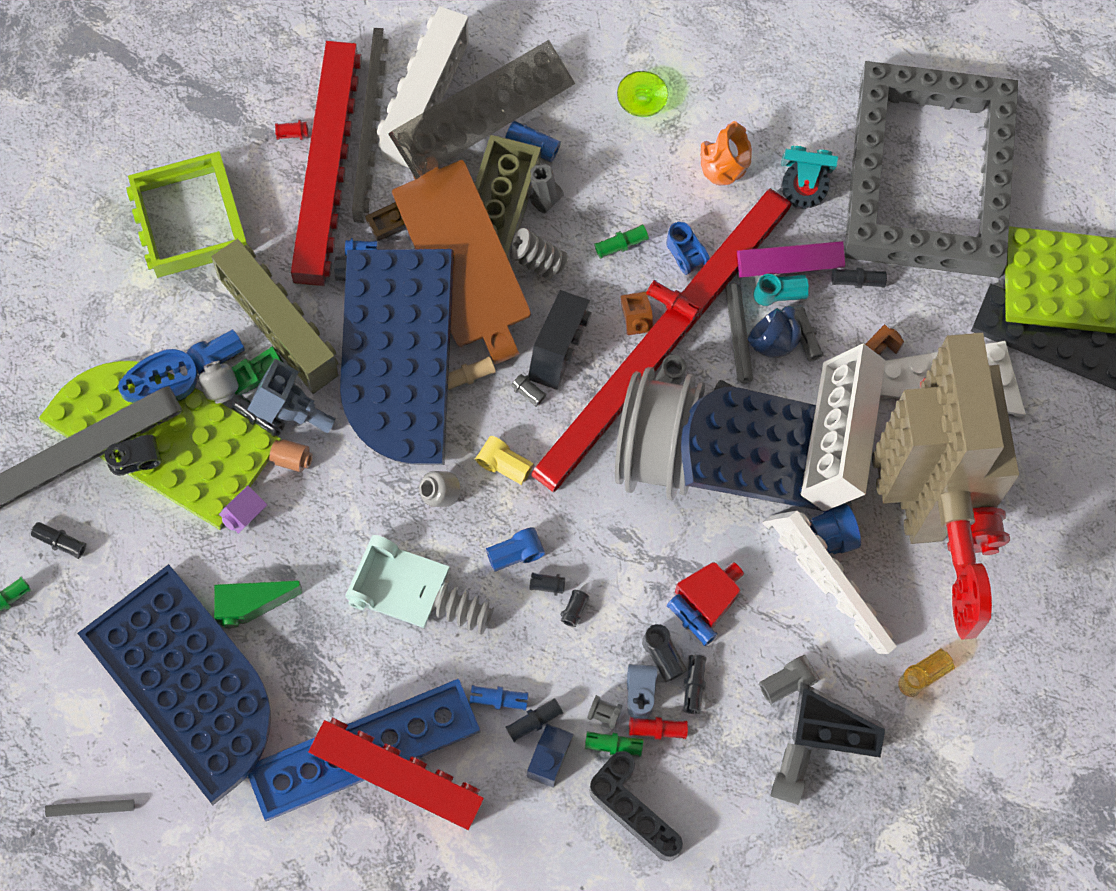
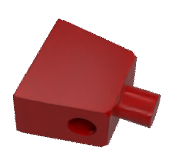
[675,562,744,629]

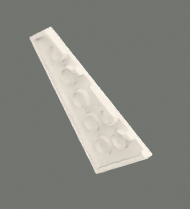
[880,341,1026,418]
[762,510,897,654]

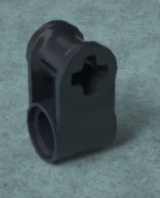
[105,435,162,476]

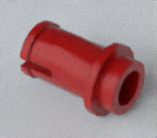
[275,119,308,140]

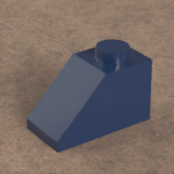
[527,724,574,788]

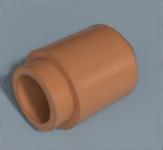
[269,439,313,472]

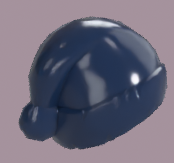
[748,306,801,358]

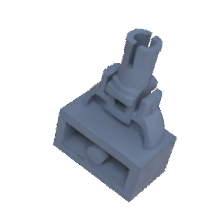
[247,358,336,434]

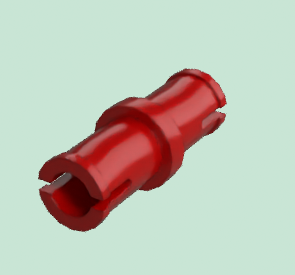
[646,279,701,321]
[629,717,688,740]

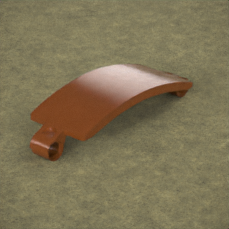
[392,155,531,365]

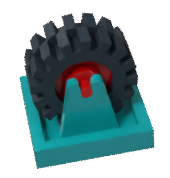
[781,146,838,209]

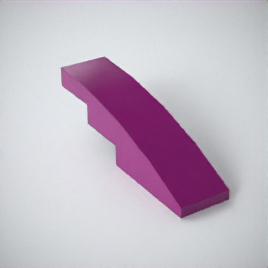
[737,241,846,277]

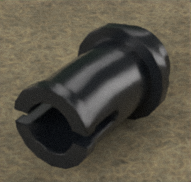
[529,572,565,596]
[560,589,589,627]

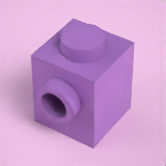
[219,485,267,534]

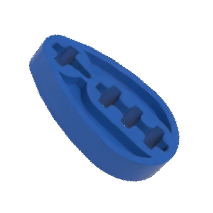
[118,349,198,403]

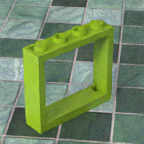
[126,151,247,278]

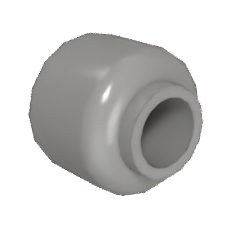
[199,361,238,403]
[419,471,460,507]

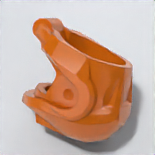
[700,121,752,186]

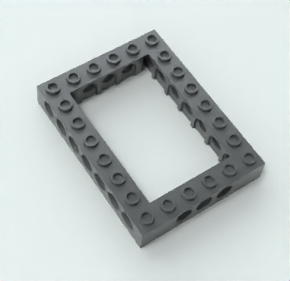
[844,61,1018,278]

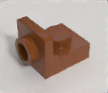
[620,292,653,335]
[865,324,904,356]

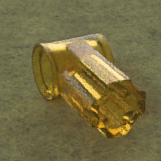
[898,648,955,697]

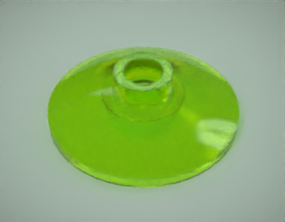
[617,71,668,117]

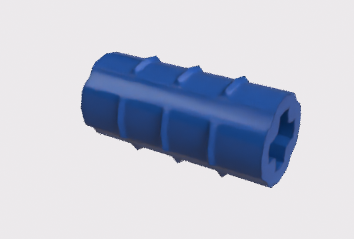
[505,120,561,162]

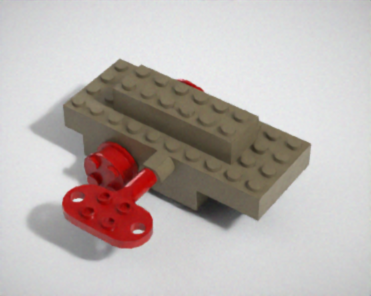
[872,333,1019,640]

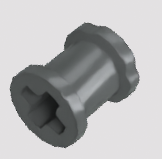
[587,695,623,729]

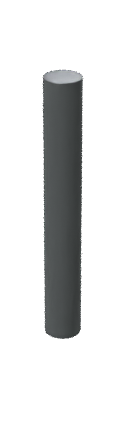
[45,799,135,817]

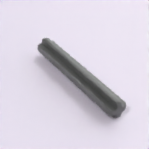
[725,283,753,384]

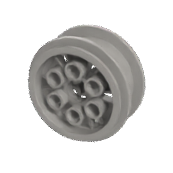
[615,367,705,500]

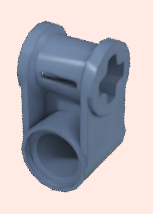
[627,664,657,719]

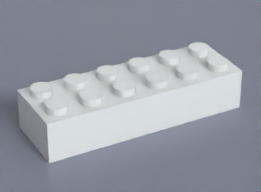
[377,6,469,168]
[801,343,885,511]

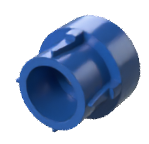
[809,503,861,555]

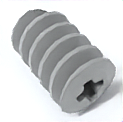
[510,228,568,279]
[431,582,494,635]

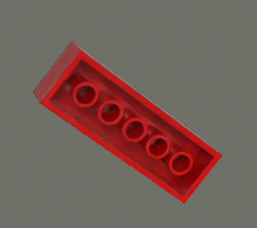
[308,717,484,831]

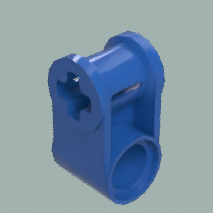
[666,221,710,275]

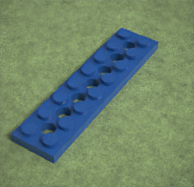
[248,678,481,822]

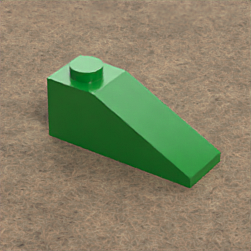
[214,581,302,628]

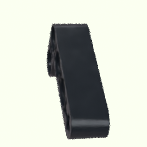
[589,751,683,861]

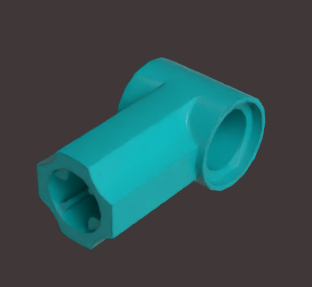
[753,274,809,306]

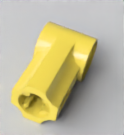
[475,436,534,485]

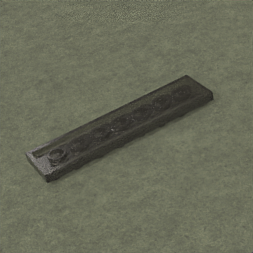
[388,40,575,179]

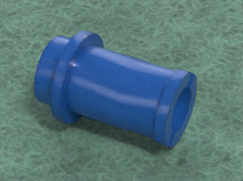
[345,238,377,256]

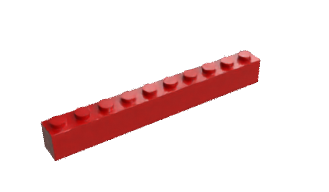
[291,41,362,286]

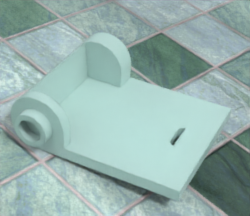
[345,535,450,628]

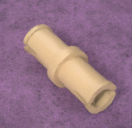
[448,357,496,390]

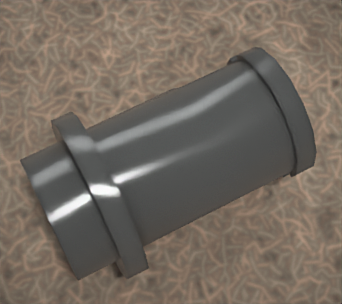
[511,374,547,407]

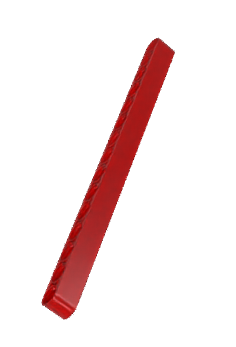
[531,188,792,492]

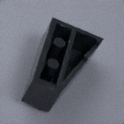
[528,290,592,390]
[792,682,885,758]

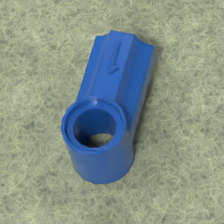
[186,329,245,375]
[486,527,545,572]

